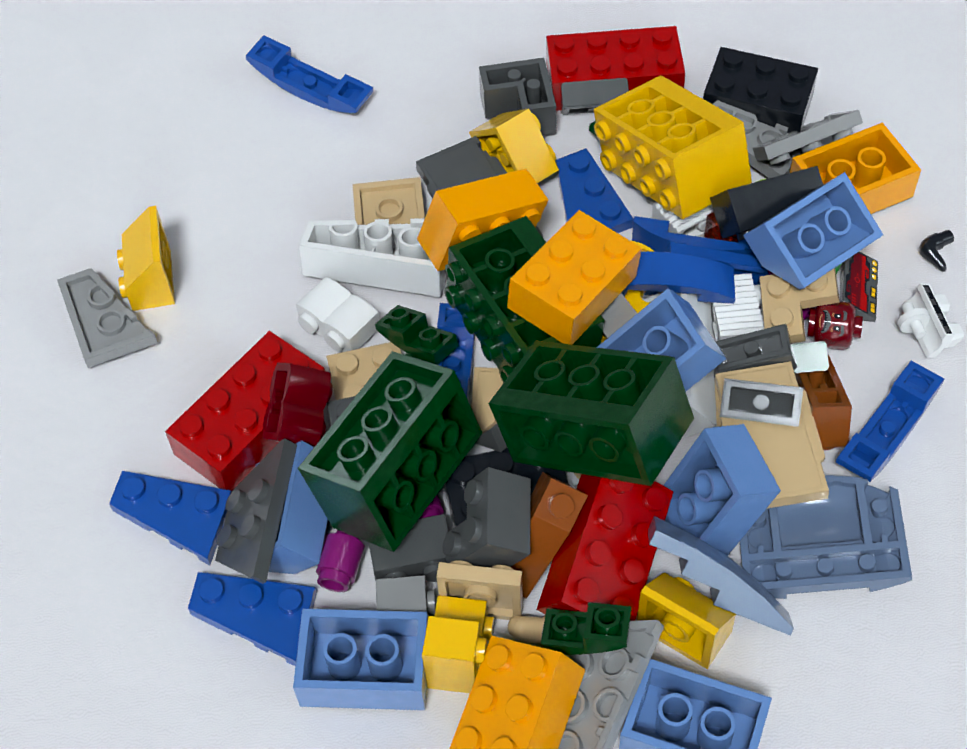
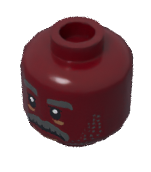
[807,301,863,350]

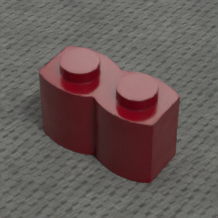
[263,363,333,447]

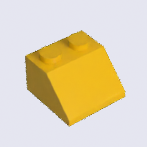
[117,205,175,311]
[637,572,736,670]

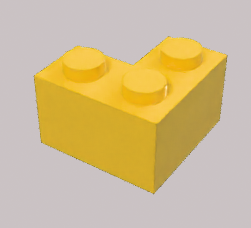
[469,108,559,183]
[422,595,495,693]

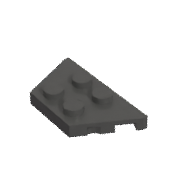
[215,439,297,583]

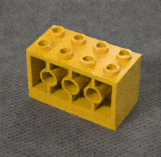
[593,75,752,219]

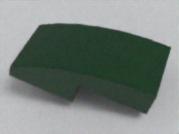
[375,305,459,365]
[541,602,631,655]

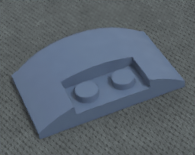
[740,475,912,599]

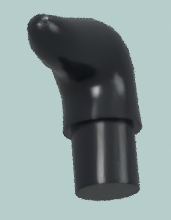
[919,230,954,272]

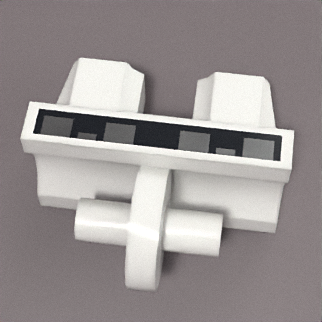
[897,283,964,358]

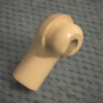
[508,615,545,644]

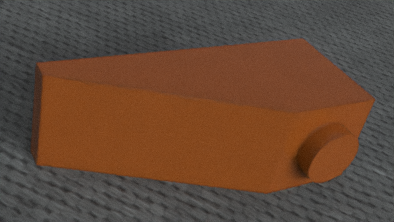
[795,354,852,450]
[511,472,588,599]

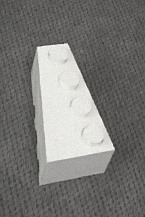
[299,218,447,297]

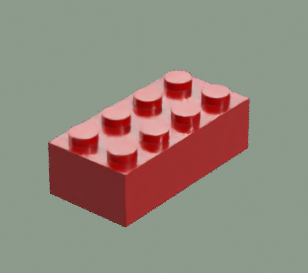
[546,26,685,111]
[165,330,325,491]
[536,474,674,621]

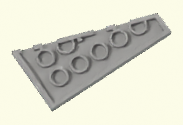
[540,620,664,749]

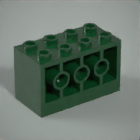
[444,216,605,383]
[488,340,694,486]
[298,351,482,552]

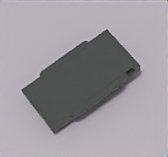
[416,136,543,237]

